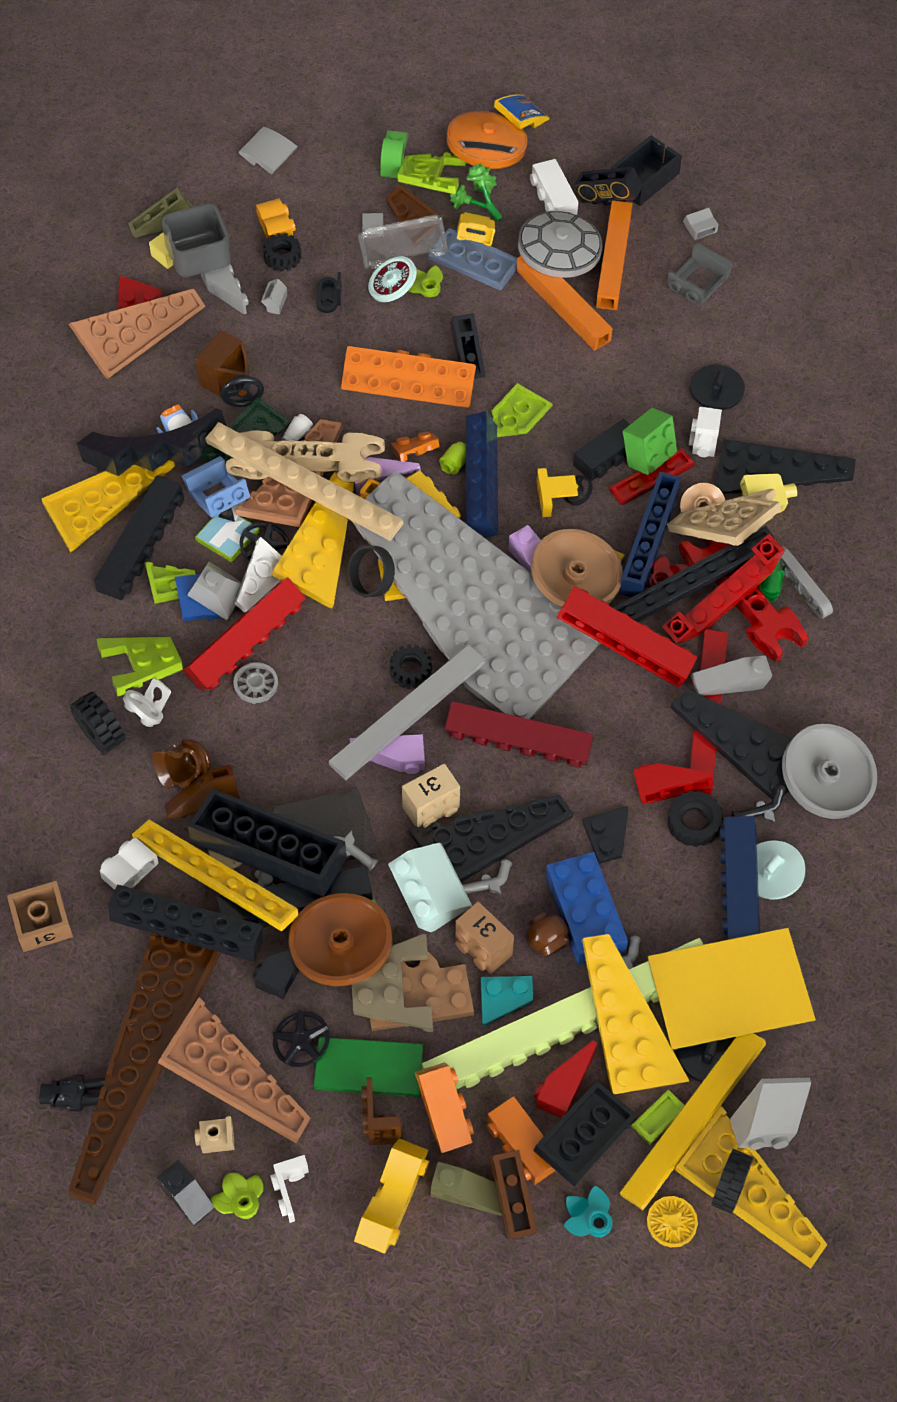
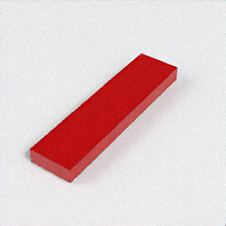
[609,448,695,506]

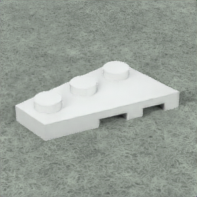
[234,537,282,613]

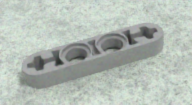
[779,546,833,619]

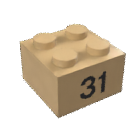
[402,764,460,828]

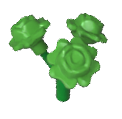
[450,163,503,222]

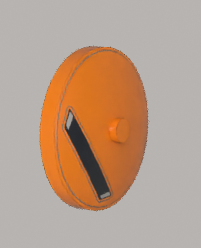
[446,111,527,169]

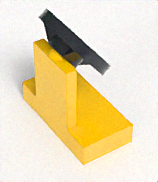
[536,468,593,517]

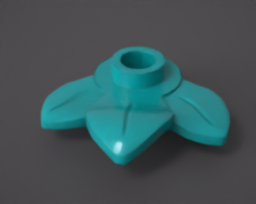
[564,1186,613,1237]

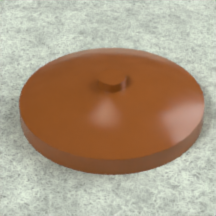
[289,893,393,986]

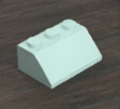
[388,843,472,932]

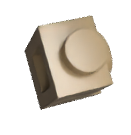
[195,1116,235,1153]

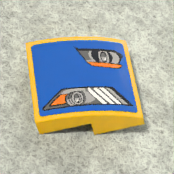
[494,94,549,130]

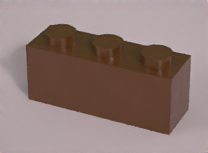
[489,1150,537,1239]

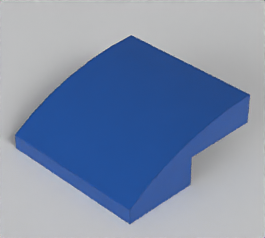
[175,574,222,622]

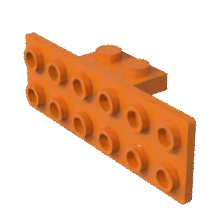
[341,346,476,408]

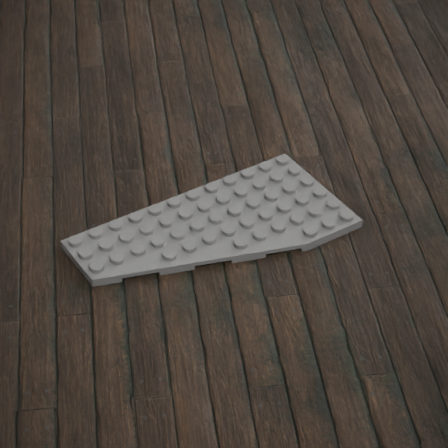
[352,470,600,720]

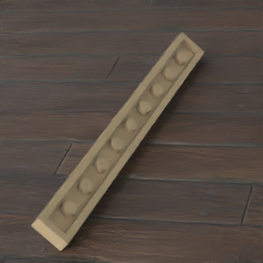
[205,422,403,541]

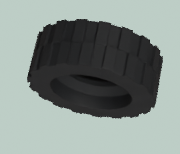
[667,791,723,847]
[711,1149,754,1214]

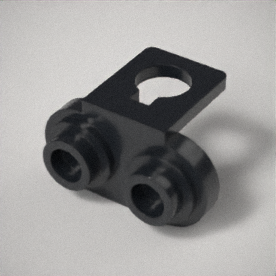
[316,272,342,313]

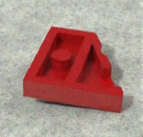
[118,276,162,309]

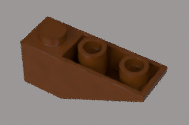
[165,764,240,819]

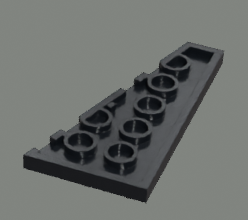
[716,439,856,494]
[670,689,792,799]
[409,795,573,882]

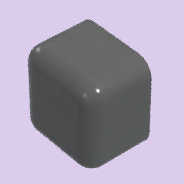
[162,204,231,278]

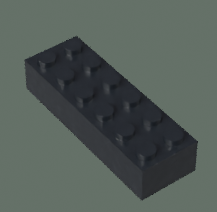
[188,789,347,897]

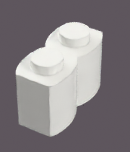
[100,838,158,890]

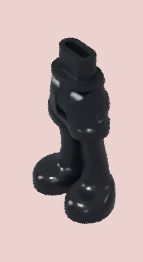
[39,1074,106,1112]

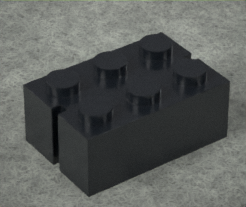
[610,135,682,206]

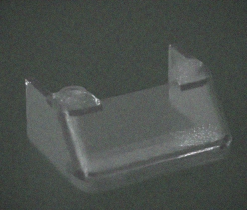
[358,214,449,269]

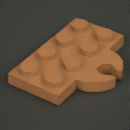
[370,952,474,1031]

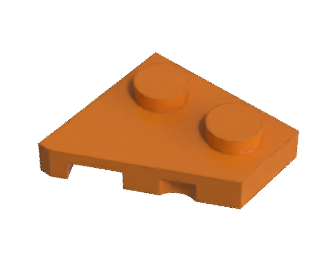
[391,432,440,462]

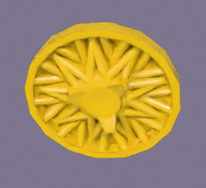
[647,1196,698,1248]

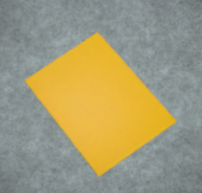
[648,928,816,1050]

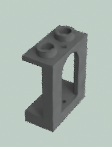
[667,243,732,306]

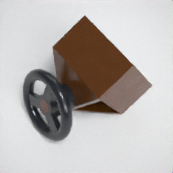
[195,330,264,407]

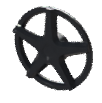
[239,522,290,562]
[273,1010,330,1067]

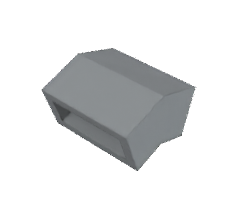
[261,279,287,314]

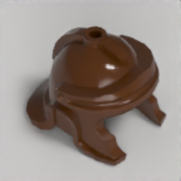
[152,739,211,788]

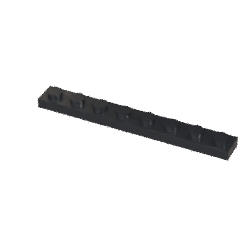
[612,526,777,622]

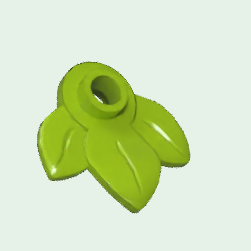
[408,266,443,298]
[210,1172,264,1219]

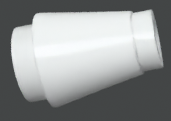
[282,414,313,441]

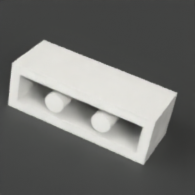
[530,159,578,215]

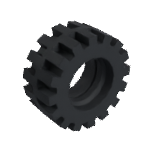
[263,233,301,271]
[390,645,432,689]

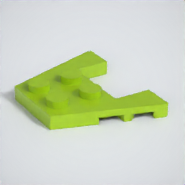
[398,152,467,194]
[97,637,183,696]

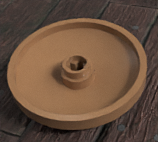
[531,529,623,607]

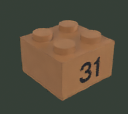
[7,881,73,952]
[455,902,514,975]

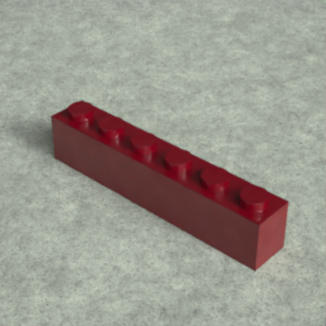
[445,701,593,768]

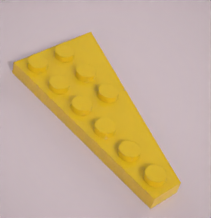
[42,460,175,553]

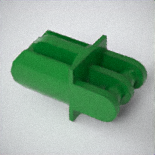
[759,560,785,602]

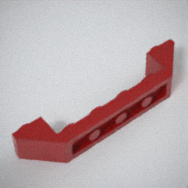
[662,534,785,644]

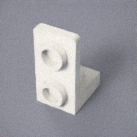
[270,1155,309,1223]

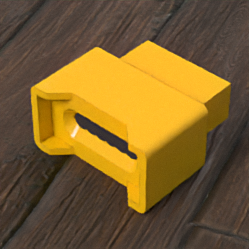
[457,212,495,246]

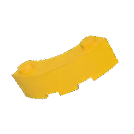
[354,1139,430,1254]

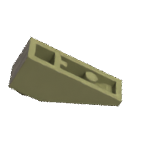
[128,187,193,238]
[431,1162,502,1216]

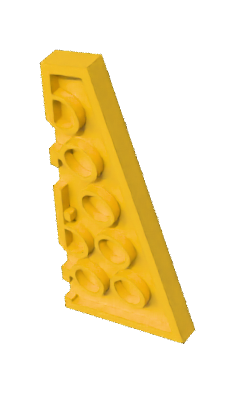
[271,472,354,608]
[582,934,689,1095]
[675,1106,827,1269]

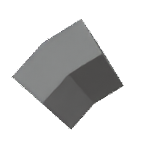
[683,208,719,240]

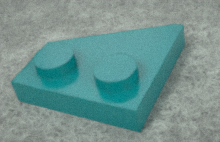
[481,976,533,1027]

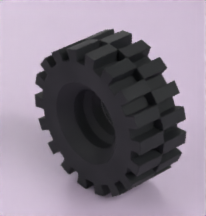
[70,691,126,754]

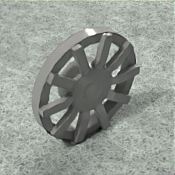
[233,662,278,704]

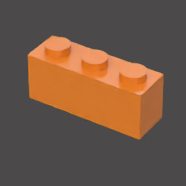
[415,1062,474,1153]
[486,1096,556,1186]

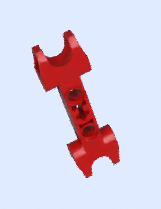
[679,539,808,662]

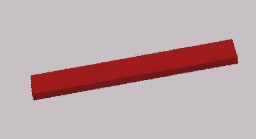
[689,629,728,797]

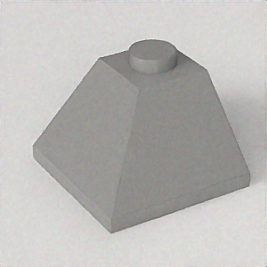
[188,562,242,620]

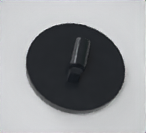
[690,365,745,410]
[677,1037,736,1082]

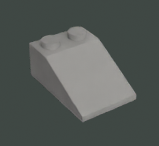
[730,1078,811,1150]

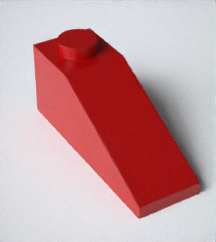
[633,763,714,804]
[534,1041,597,1118]

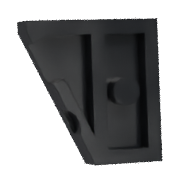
[582,806,629,864]

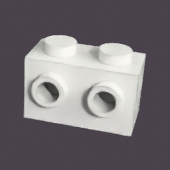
[689,407,722,457]

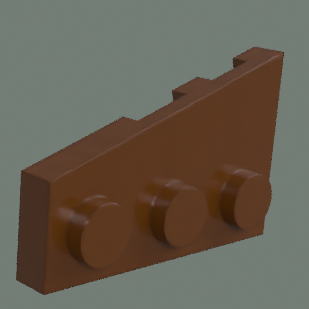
[386,184,445,247]

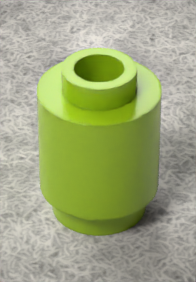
[439,442,466,474]

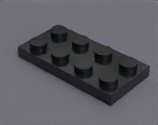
[533,1081,638,1187]

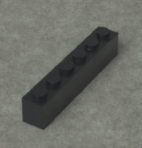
[94,476,184,601]
[217,866,373,928]

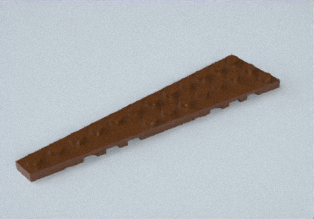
[68,933,221,1205]

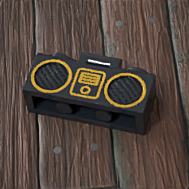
[574,167,643,206]

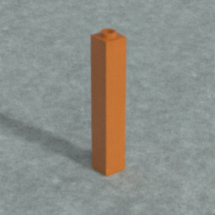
[596,201,633,310]
[517,256,612,351]

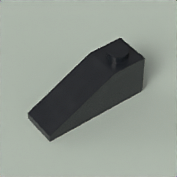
[450,313,486,379]

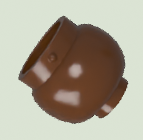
[526,912,571,959]

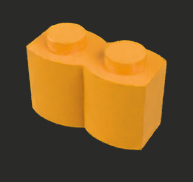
[256,198,296,239]

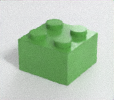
[623,408,677,475]

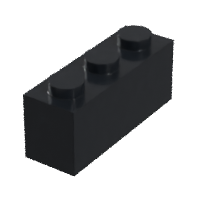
[573,418,630,481]

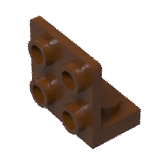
[362,1077,401,1145]

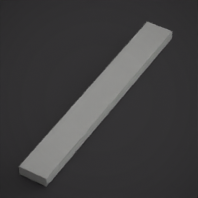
[329,645,485,780]

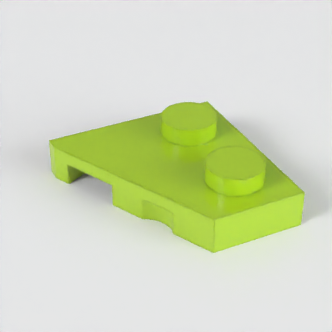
[145,562,196,604]

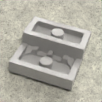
[239,127,298,174]

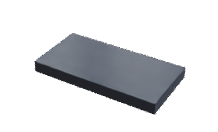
[428,228,517,291]

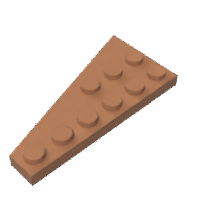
[69,288,206,378]
[236,419,342,527]
[158,997,311,1143]

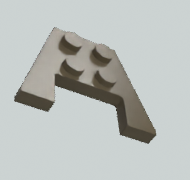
[352,934,433,1032]

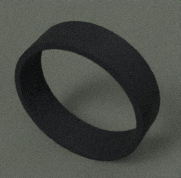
[347,546,395,597]

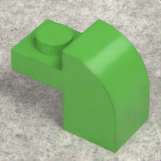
[381,130,408,178]

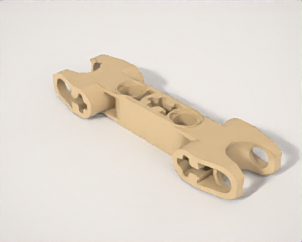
[226,431,385,482]

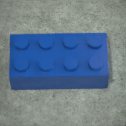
[545,852,628,965]

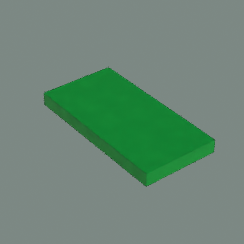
[314,1037,423,1097]

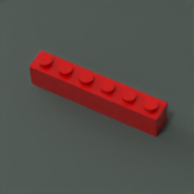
[182,577,306,691]
[556,586,697,687]

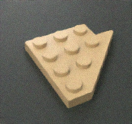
[667,489,781,545]

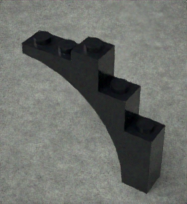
[77,408,226,476]

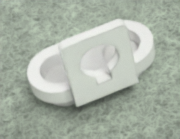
[123,678,171,727]

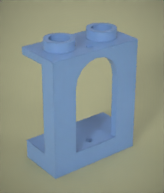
[182,456,250,518]

